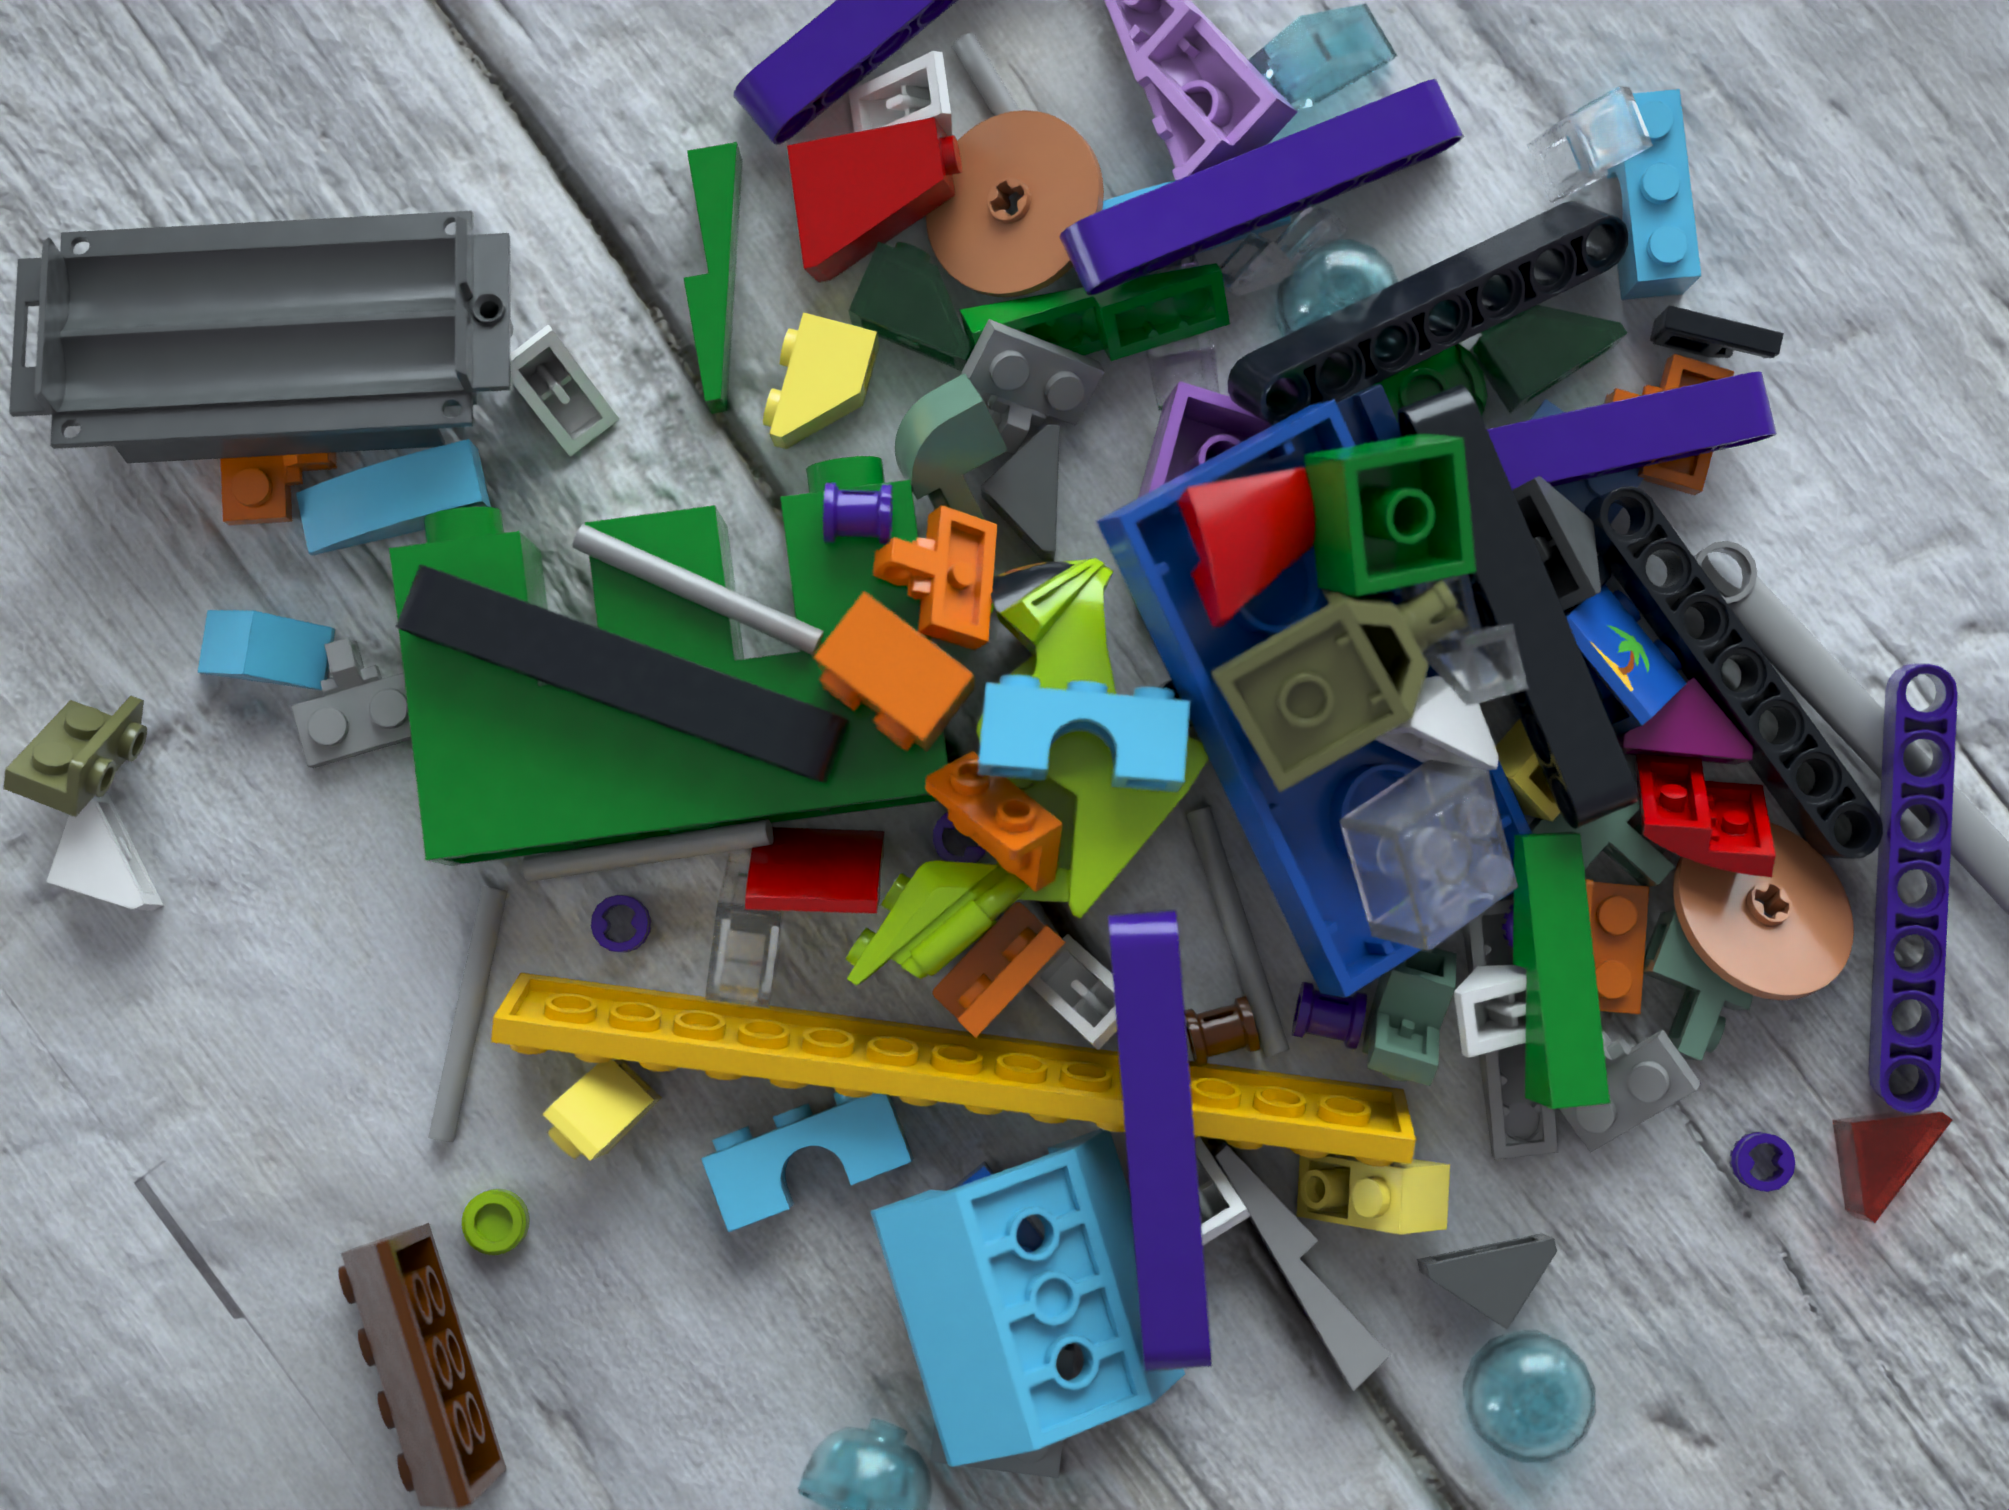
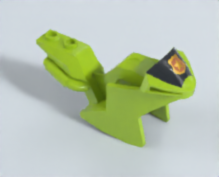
[845,558,1209,986]

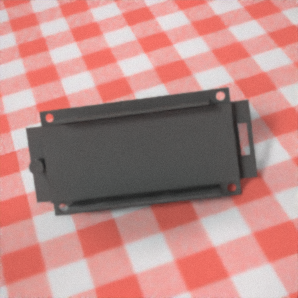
[9,211,514,463]

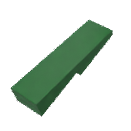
[684,142,743,414]
[960,263,1230,361]
[1513,831,1610,1109]

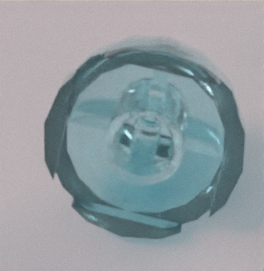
[1275,239,1399,337]
[1463,1330,1596,1463]
[797,1418,932,1510]

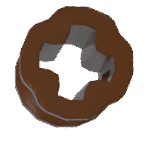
[1184,996,1260,1067]

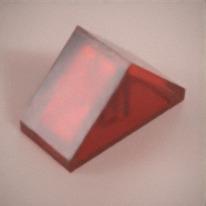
[1832,1109,1953,1223]

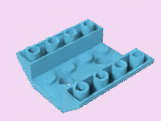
[870,1128,1185,1467]

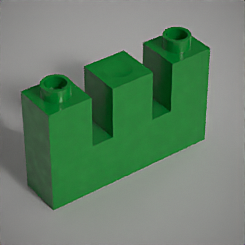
[389,456,949,866]

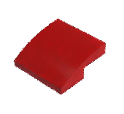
[1635,755,1776,877]
[745,827,885,914]

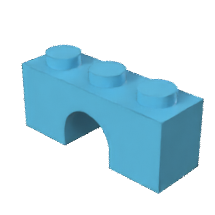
[1600,89,1701,300]
[978,675,1190,792]
[701,1092,914,1233]

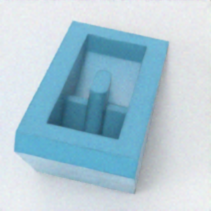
[198,610,335,691]

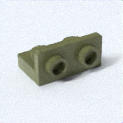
[3,695,147,817]

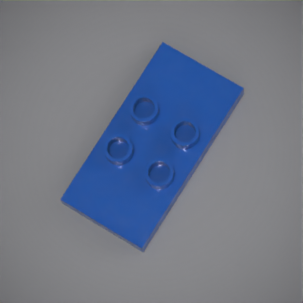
[1096,400,1532,998]

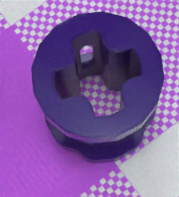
[823,483,893,544]
[1292,982,1367,1050]

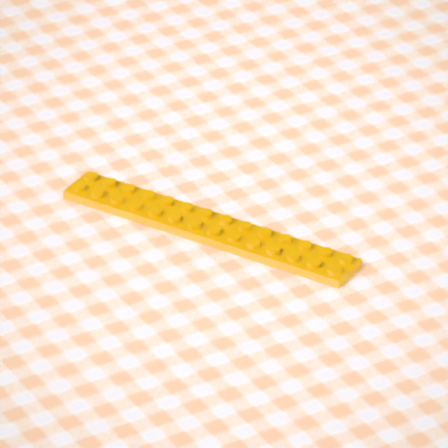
[491,972,1416,1167]

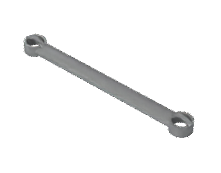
[1694,541,2009,915]

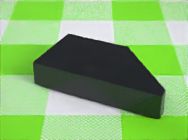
[1650,305,1784,358]

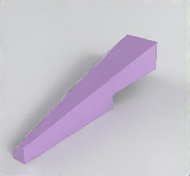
[1104,0,1298,180]

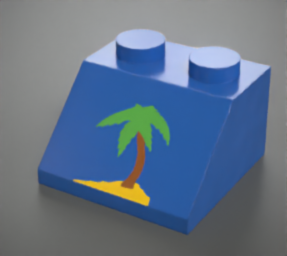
[1565,585,1687,736]

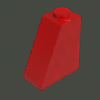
[787,117,962,283]

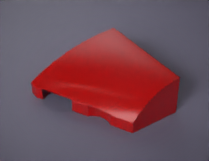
[1177,467,1315,628]

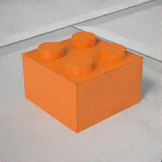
[814,592,975,752]

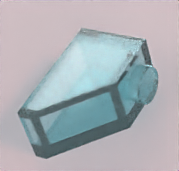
[1249,4,1397,110]

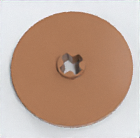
[926,110,1104,298]
[1673,822,1854,1000]

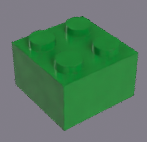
[1304,434,1476,596]

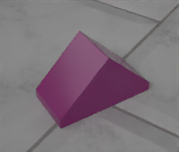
[1616,677,1753,765]

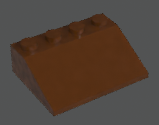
[338,1223,507,1509]

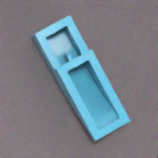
[296,439,491,555]

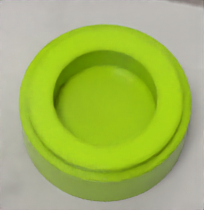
[462,1189,530,1255]

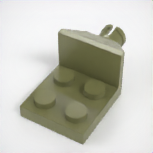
[1211,579,1468,792]

